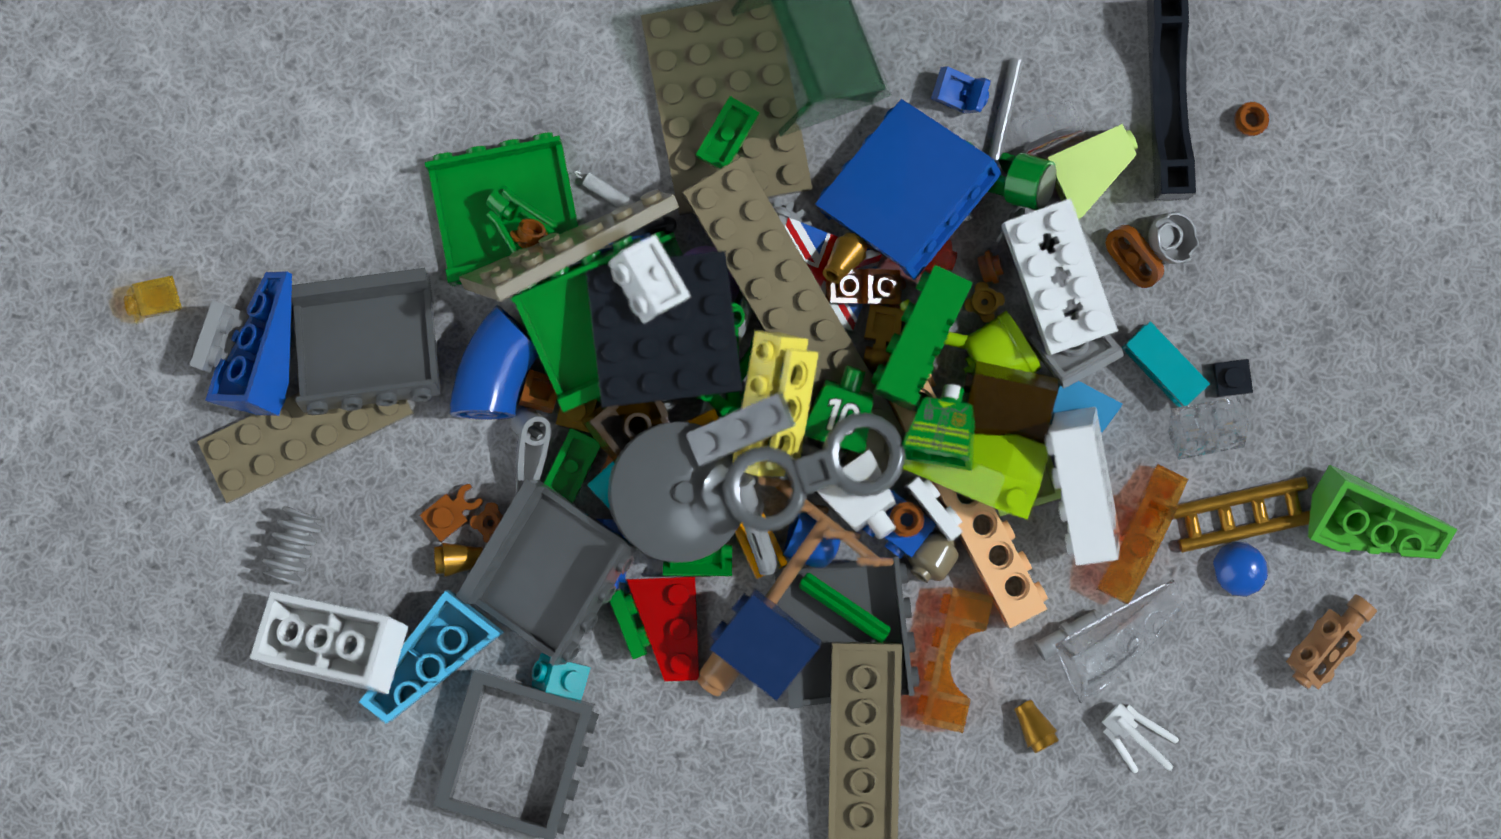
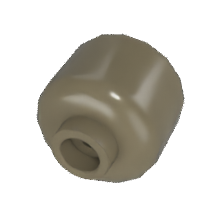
[907,530,959,583]

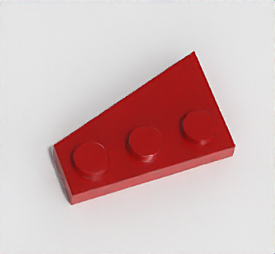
[626,577,699,682]

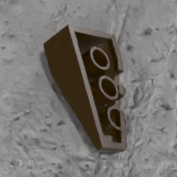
[582,401,669,462]

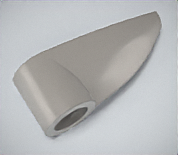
[511,407,551,494]

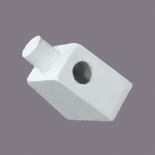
[817,450,896,540]

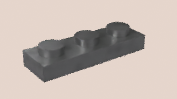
[686,393,796,466]

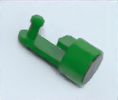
[967,141,1056,211]

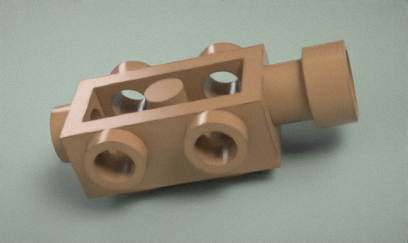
[1286,594,1377,690]

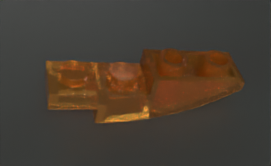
[1096,464,1189,605]

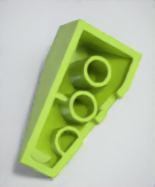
[903,432,1049,519]

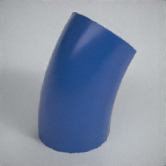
[450,305,539,420]

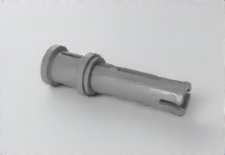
[738,473,780,576]

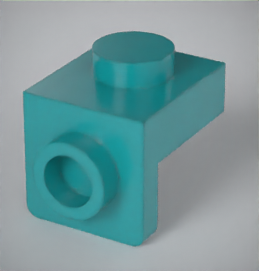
[532,653,591,701]

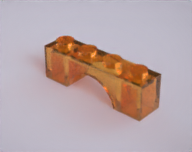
[916,587,994,733]

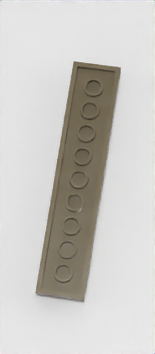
[682,156,906,474]

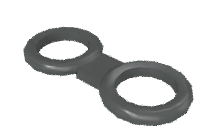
[723,413,905,532]

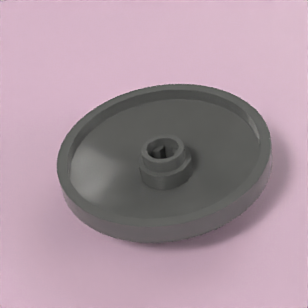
[608,422,745,562]

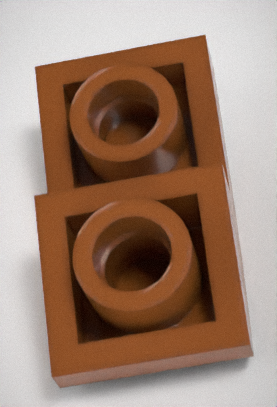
[826,269,900,304]

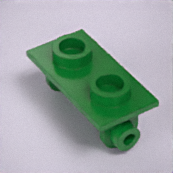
[663,545,732,576]

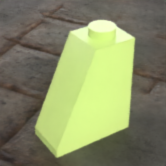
[1047,124,1138,220]

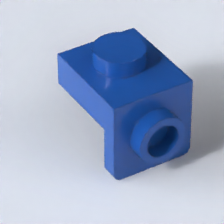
[931,66,991,113]

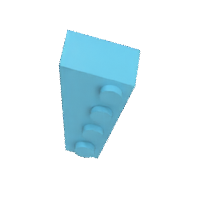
[359,590,504,724]

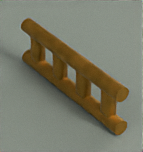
[1170,476,1311,553]

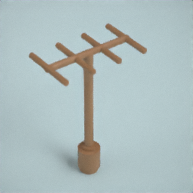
[697,476,894,696]

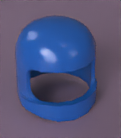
[782,512,841,568]

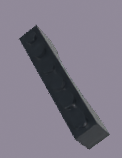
[1147,0,1196,201]

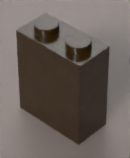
[963,361,1058,444]

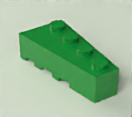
[871,265,973,411]

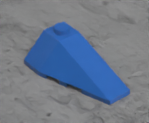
[205,271,292,416]

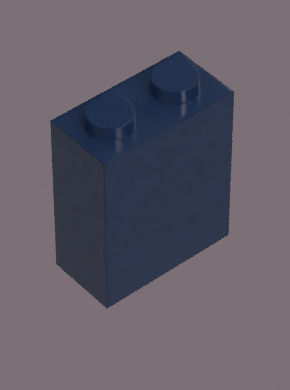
[710,589,821,701]

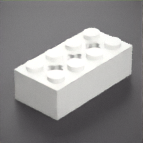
[1001,198,1118,355]
[1046,407,1121,566]
[250,592,408,694]

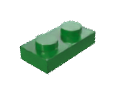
[696,96,760,170]
[544,428,601,504]
[610,590,651,660]

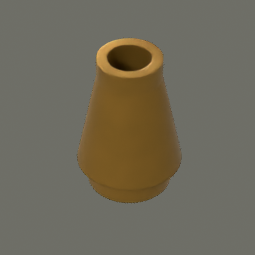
[823,233,867,284]
[434,543,483,577]
[1014,699,1059,754]

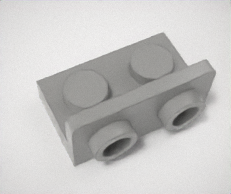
[189,300,249,374]

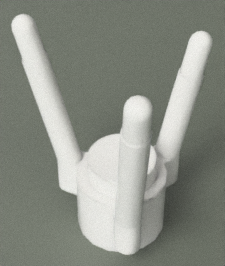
[1101,702,1179,773]

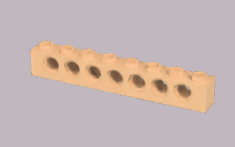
[888,374,1048,629]

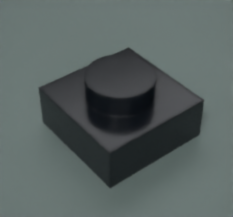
[1212,359,1253,398]

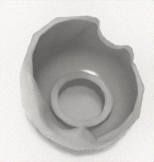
[1148,212,1200,264]

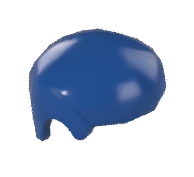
[1213,541,1268,597]

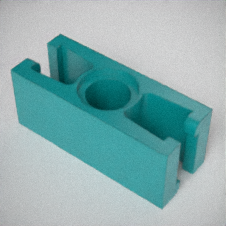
[1121,321,1210,410]

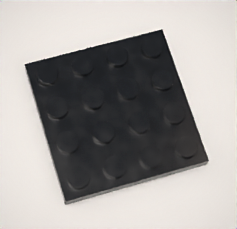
[586,251,743,408]

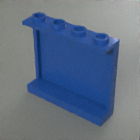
[815,99,1002,280]

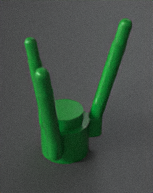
[486,185,559,253]

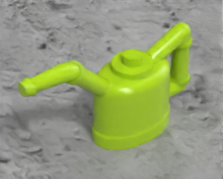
[899,299,1042,373]

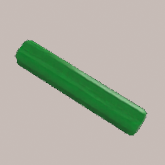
[799,573,891,643]

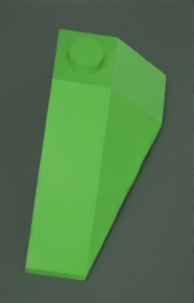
[1308,465,1457,559]

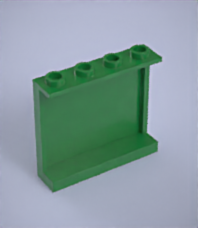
[424,132,580,286]
[511,235,641,412]

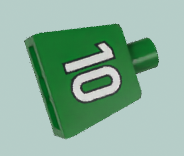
[804,366,873,454]

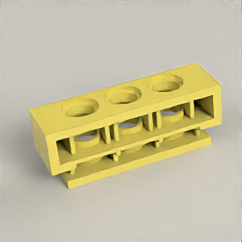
[732,331,819,476]

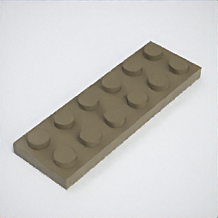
[197,392,414,503]
[828,642,902,839]

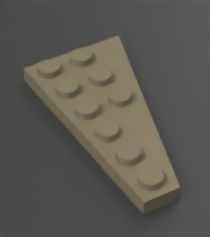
[459,190,679,302]

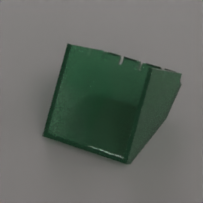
[731,0,892,137]

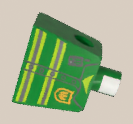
[903,384,975,471]

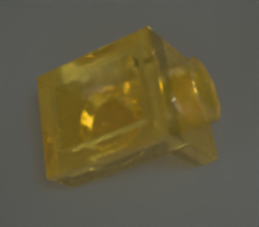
[124,275,182,324]

